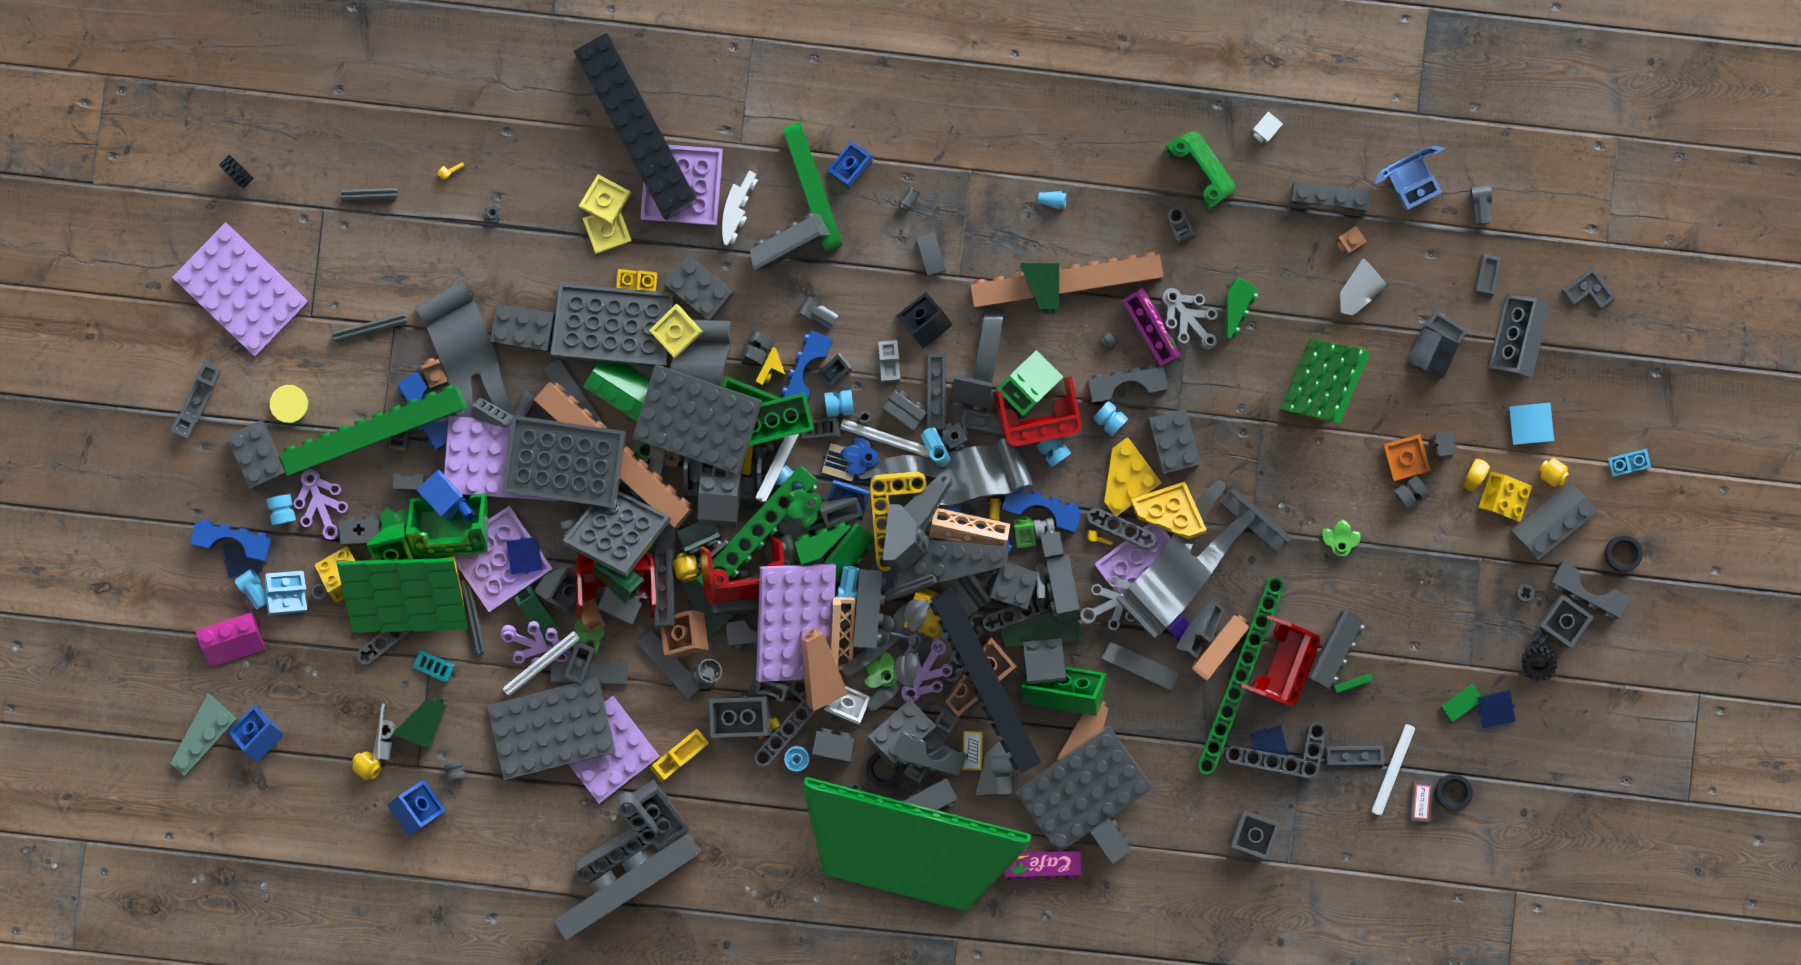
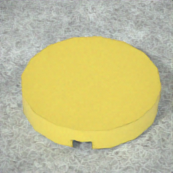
[270,385,309,423]

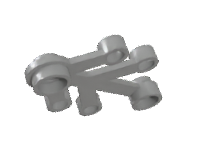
[1162,288,1217,350]
[1080,576,1135,630]

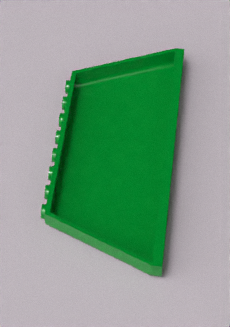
[803,777,1031,911]

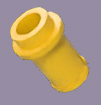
[988,498,1003,522]

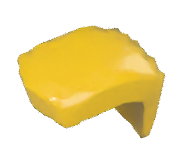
[1463,459,1490,492]

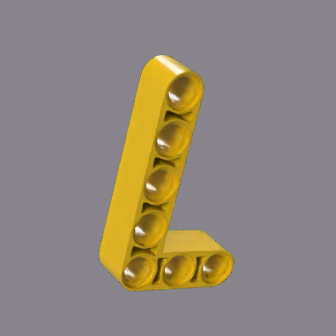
[870,472,926,571]

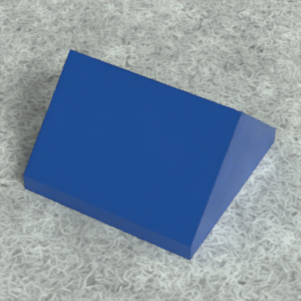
[827,141,874,189]
[417,470,463,522]
[828,480,871,521]

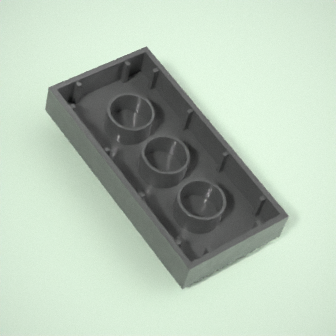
[553,832,701,940]

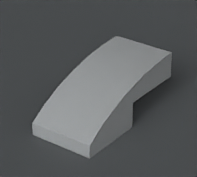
[878,340,900,383]

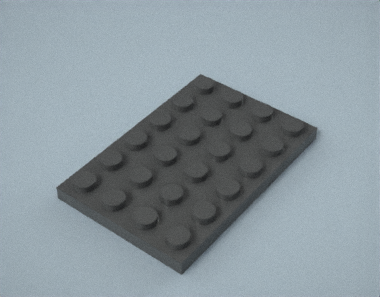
[551,283,674,367]
[633,365,762,475]
[502,415,626,508]
[487,677,616,781]
[1014,726,1153,852]

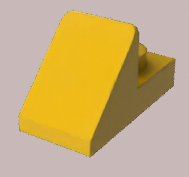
[756,347,785,386]

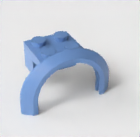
[1373,146,1445,210]

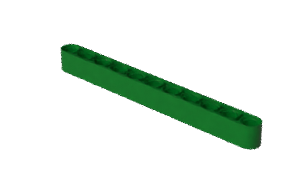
[1197,577,1284,775]

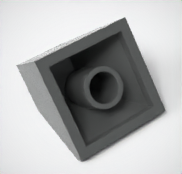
[534,566,576,615]

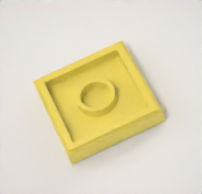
[579,174,631,225]
[583,212,632,255]
[649,304,703,358]

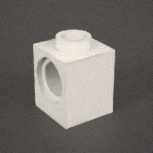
[1252,112,1283,143]

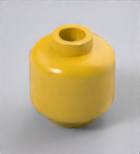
[1539,459,1569,487]
[673,552,700,583]
[352,751,381,780]

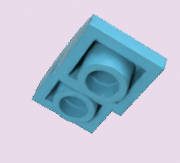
[1608,449,1651,477]

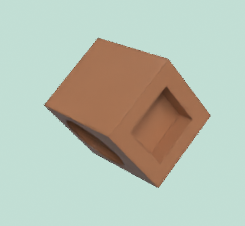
[581,598,606,633]

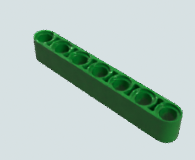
[782,122,843,252]

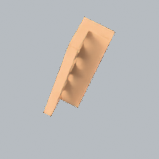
[929,508,1010,547]
[831,597,856,670]

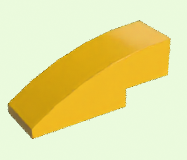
[650,729,709,783]

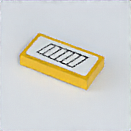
[962,731,983,770]

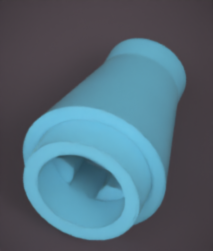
[1038,191,1067,210]

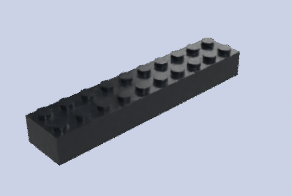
[574,33,699,220]
[930,588,1042,773]

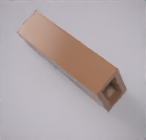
[1190,615,1249,681]
[800,629,848,711]
[1056,701,1108,759]

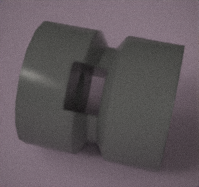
[741,330,775,365]
[1394,476,1430,511]
[692,658,722,689]

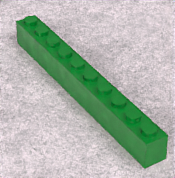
[279,385,468,476]

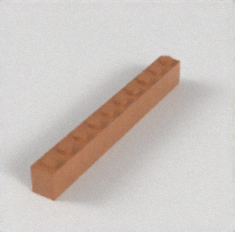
[970,252,1164,309]
[534,382,693,528]

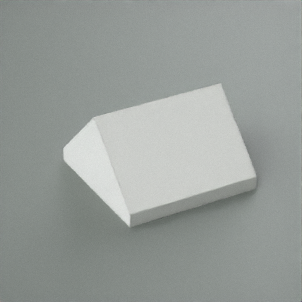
[824,686,871,725]

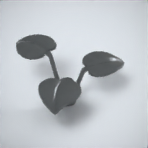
[877,599,932,688]

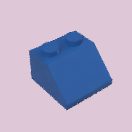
[228,704,284,762]
[387,780,446,836]

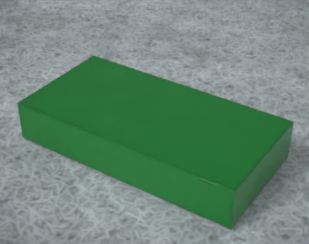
[1333,673,1373,693]
[1441,684,1484,722]

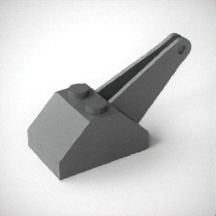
[697,466,743,527]
[883,473,953,571]

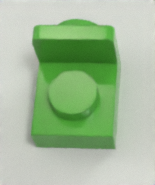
[1013,516,1036,548]

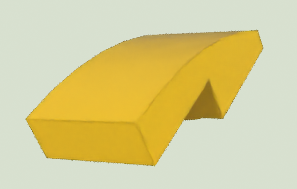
[615,269,657,292]

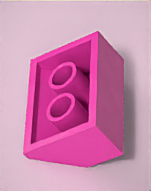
[196,613,266,667]

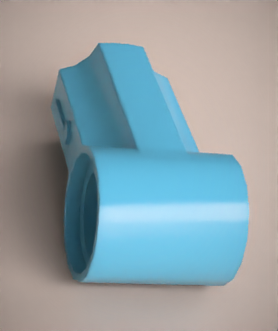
[920,428,951,467]
[836,566,860,605]
[235,569,267,610]

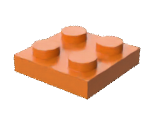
[1383,434,1431,481]

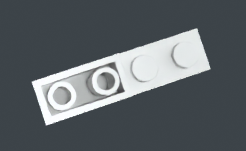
[722,170,758,247]

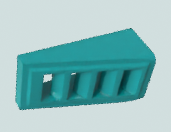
[413,650,455,683]

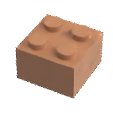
[661,610,709,658]

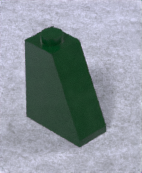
[1020,263,1060,314]
[592,561,644,604]
[514,585,560,640]
[393,696,447,748]

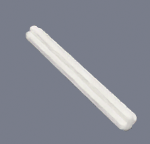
[840,419,930,457]
[756,434,799,502]
[503,632,580,695]
[1372,724,1415,815]

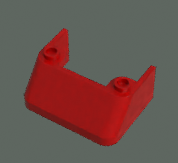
[992,376,1082,446]
[700,537,784,604]
[576,552,656,619]
[1241,615,1320,707]

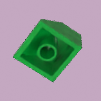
[367,523,415,560]

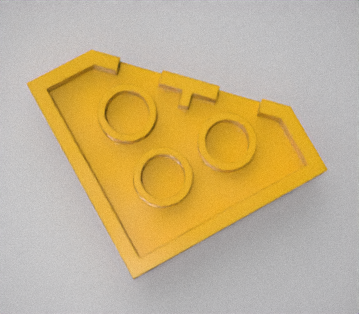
[1104,437,1162,516]
[1131,481,1207,539]

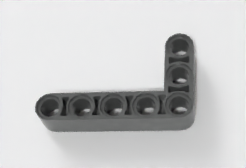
[754,679,817,767]
[1224,723,1326,778]
[575,792,657,883]

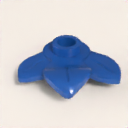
[841,437,879,475]

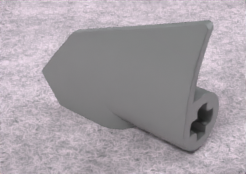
[1340,258,1387,316]
[372,703,396,760]
[976,741,1013,795]

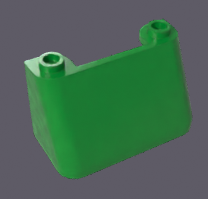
[1164,131,1236,212]
[406,493,488,558]

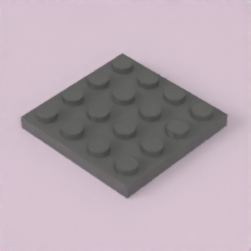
[563,490,671,577]

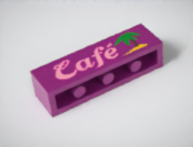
[1122,288,1182,366]
[1004,851,1081,881]

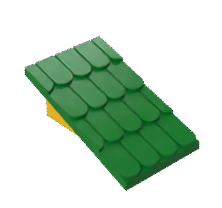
[1279,339,1371,424]
[336,556,468,633]

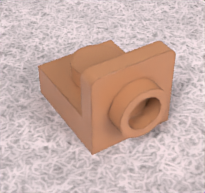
[1336,226,1367,255]
[421,358,448,388]

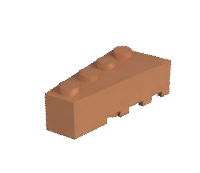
[944,636,1016,717]

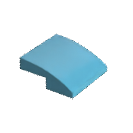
[1509,403,1554,445]
[265,571,307,615]

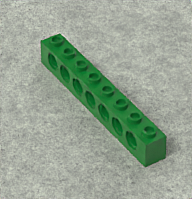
[696,465,818,585]

